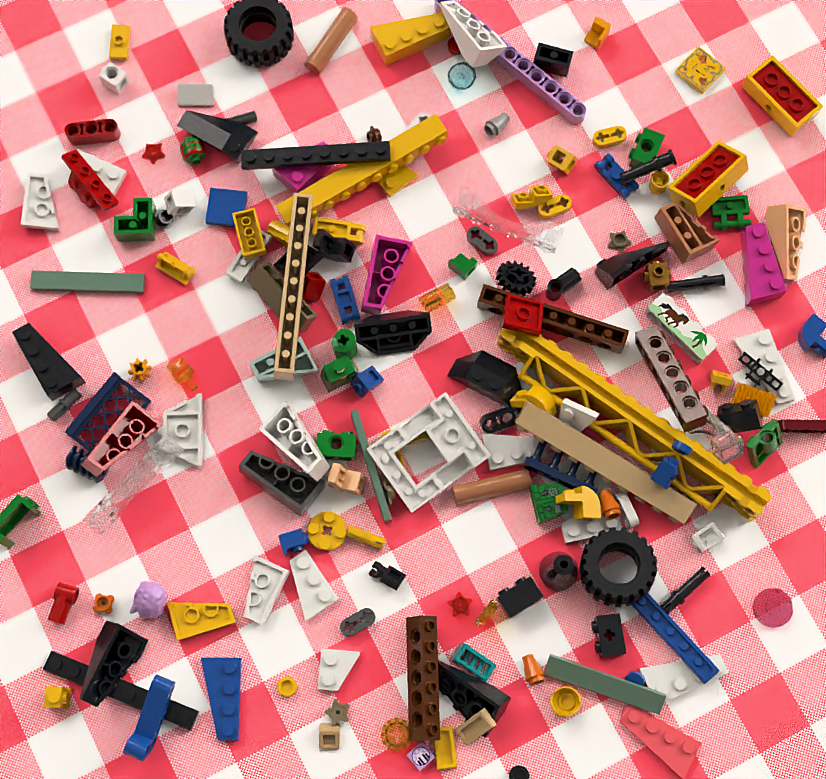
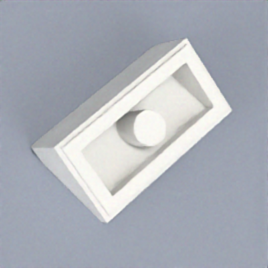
[177,83,215,106]

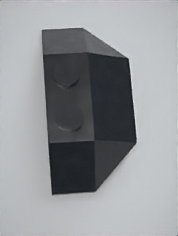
[354,310,432,356]
[447,350,522,407]

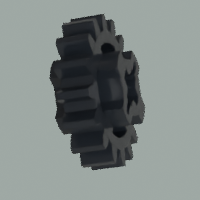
[495,260,537,296]

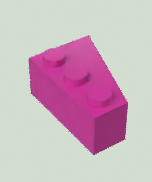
[272,141,334,193]

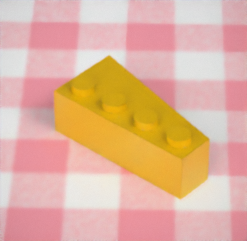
[370,12,451,66]

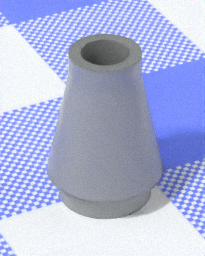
[483,112,510,137]

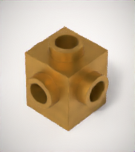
[642,261,671,291]

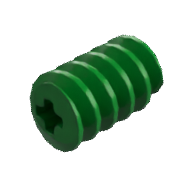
[332,328,358,359]

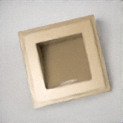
[319,723,340,749]

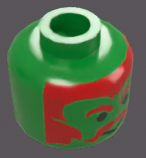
[180,136,206,165]

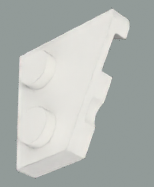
[558,398,599,432]
[317,648,360,691]

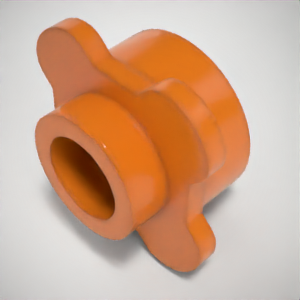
[93,593,115,614]

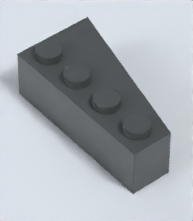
[239,450,325,517]

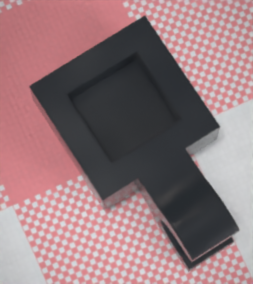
[368,561,406,591]

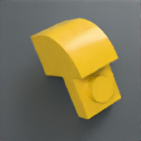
[510,385,557,416]
[555,486,601,521]

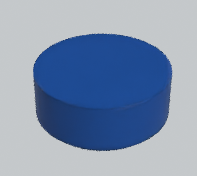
[672,440,692,456]
[625,671,645,686]

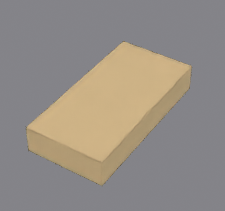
[455,707,497,746]

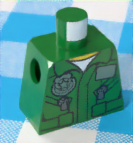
[320,355,359,393]
[529,484,569,525]

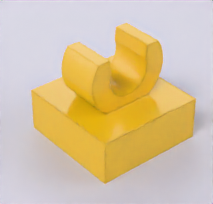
[710,370,732,393]

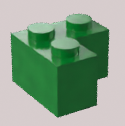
[114,198,156,242]

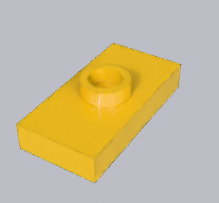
[109,24,131,60]

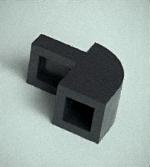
[312,229,356,263]

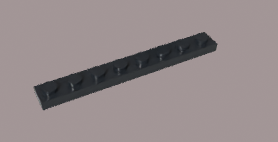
[241,141,391,170]
[43,650,200,731]

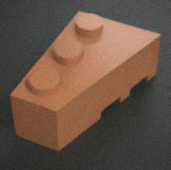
[654,201,720,264]

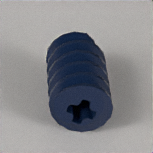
[65,445,109,483]

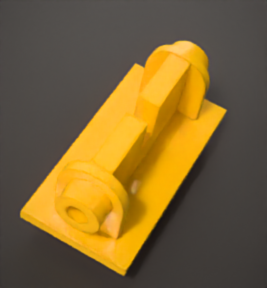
[155,251,196,285]

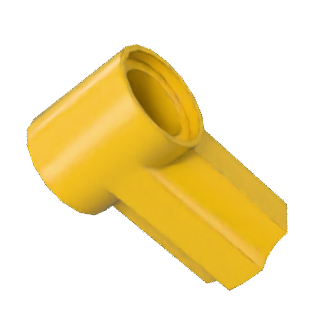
[267,220,290,249]

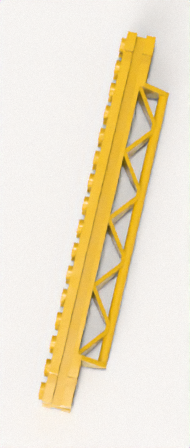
[497,328,773,522]

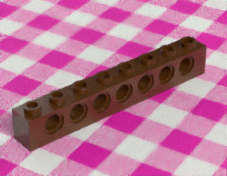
[477,284,630,354]

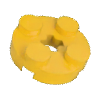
[307,511,347,551]

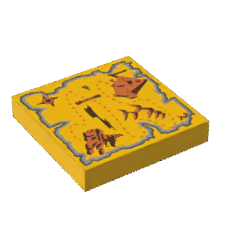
[675,46,726,94]

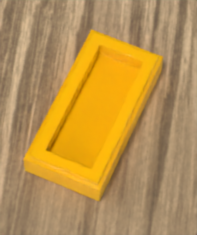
[434,726,457,770]

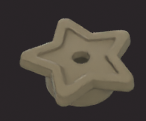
[608,230,632,253]
[382,481,396,505]
[324,699,350,726]

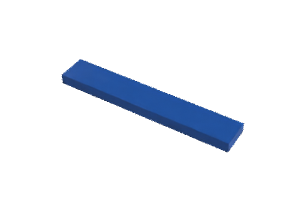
[631,593,720,685]

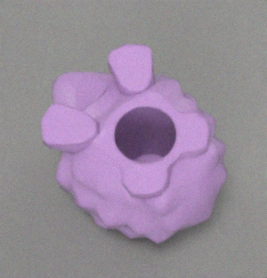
[129,581,168,619]

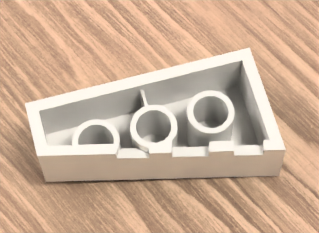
[259,401,330,482]

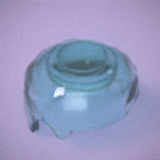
[447,61,477,91]

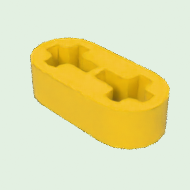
[592,126,627,149]
[537,194,572,219]

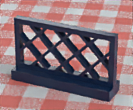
[65,372,151,452]

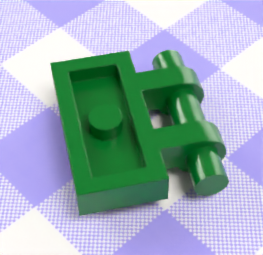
[710,195,751,231]

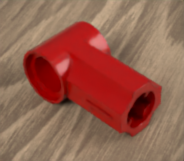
[47,582,79,625]

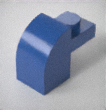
[798,313,826,358]

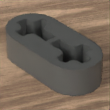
[467,226,498,256]
[340,608,376,637]

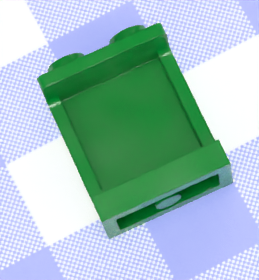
[0,494,41,549]

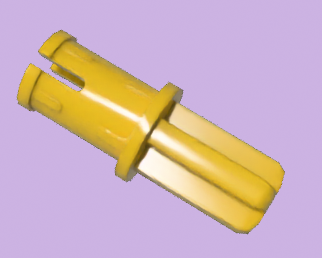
[346,525,386,550]

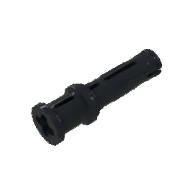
[619,149,677,184]

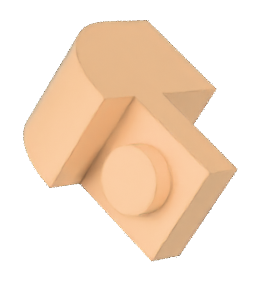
[327,463,367,496]

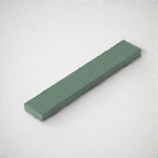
[30,270,145,294]
[350,409,392,524]
[544,653,666,715]

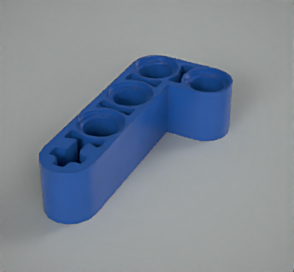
[123,674,176,762]

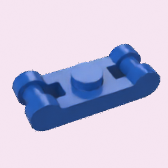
[594,153,639,199]
[329,275,361,325]

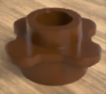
[366,126,382,142]

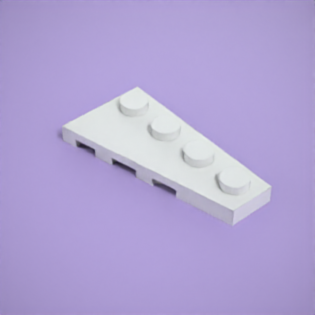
[732,329,796,406]

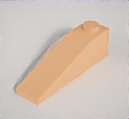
[765,204,806,280]

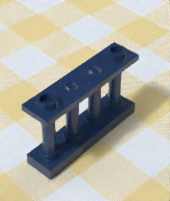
[521,441,608,495]

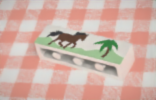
[644,293,718,365]

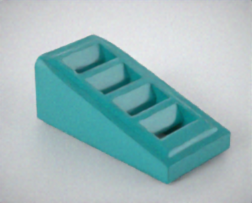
[450,642,496,682]

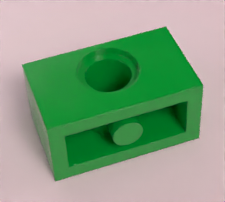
[628,127,665,174]
[317,430,357,461]

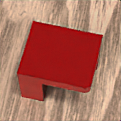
[302,271,326,301]

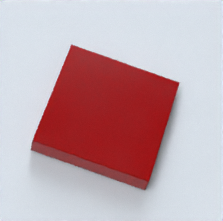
[502,293,544,337]

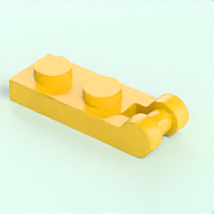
[312,217,367,245]

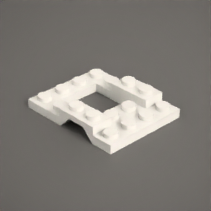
[366,392,491,513]

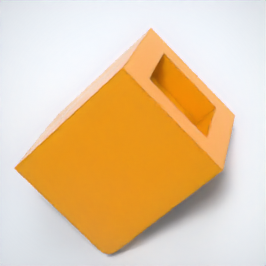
[584,16,612,50]

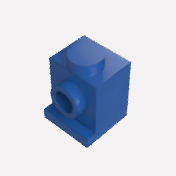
[650,455,680,489]
[278,528,310,557]

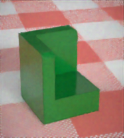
[448,253,478,281]

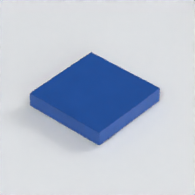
[205,188,248,227]

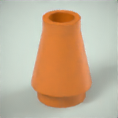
[599,489,621,520]
[522,654,545,686]

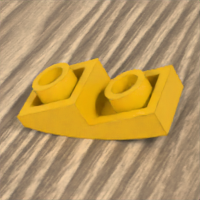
[510,185,553,210]

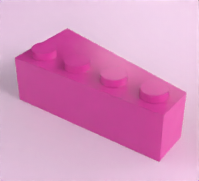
[741,222,787,307]

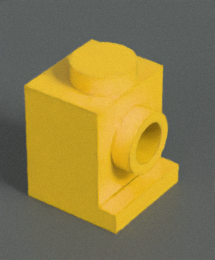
[546,145,578,175]
[43,686,72,709]

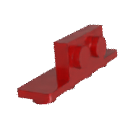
[61,150,119,211]

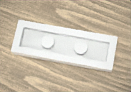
[226,230,272,284]

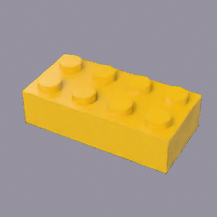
[232,208,267,260]

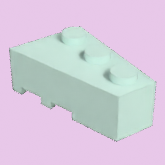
[249,336,318,382]

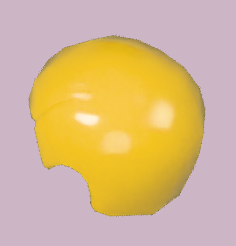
[550,686,581,718]

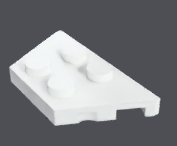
[163,393,203,467]

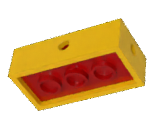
[741,55,823,137]
[668,140,749,217]

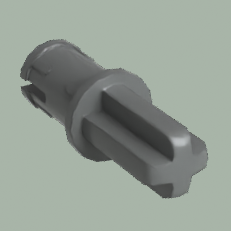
[47,388,82,422]

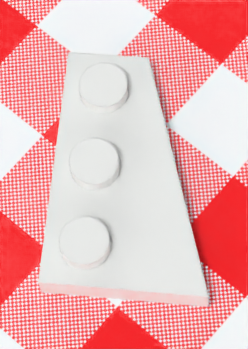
[560,493,622,544]

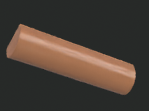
[304,7,358,74]
[452,469,532,506]

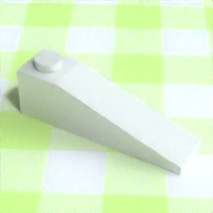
[439,0,507,67]

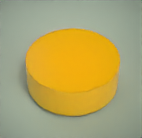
[277,676,298,697]

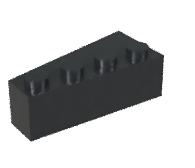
[12,323,86,401]

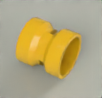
[648,171,670,195]

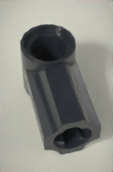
[545,267,582,301]

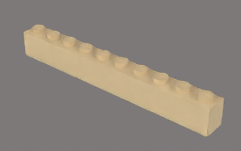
[274,193,313,381]
[515,401,697,524]

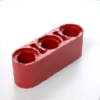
[64,118,121,145]

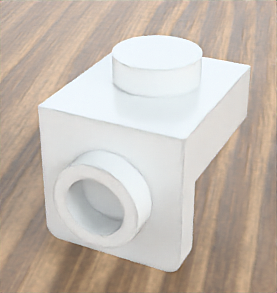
[691,521,725,552]

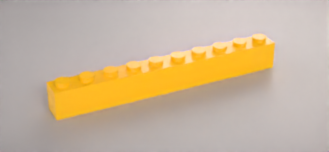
[276,114,448,227]

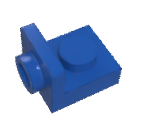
[350,365,384,398]

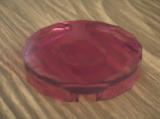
[752,588,793,628]

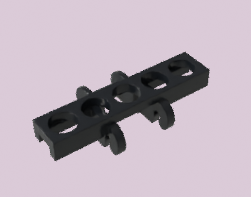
[738,352,784,392]

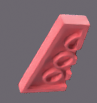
[619,704,701,779]

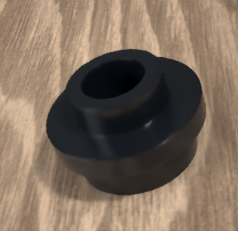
[155,210,174,228]

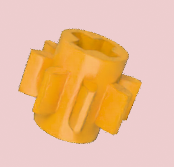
[128,358,153,382]

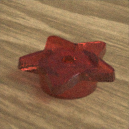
[142,143,165,165]
[447,592,473,617]

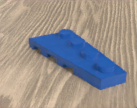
[201,657,242,741]

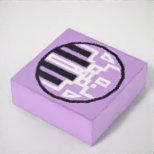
[407,742,435,771]

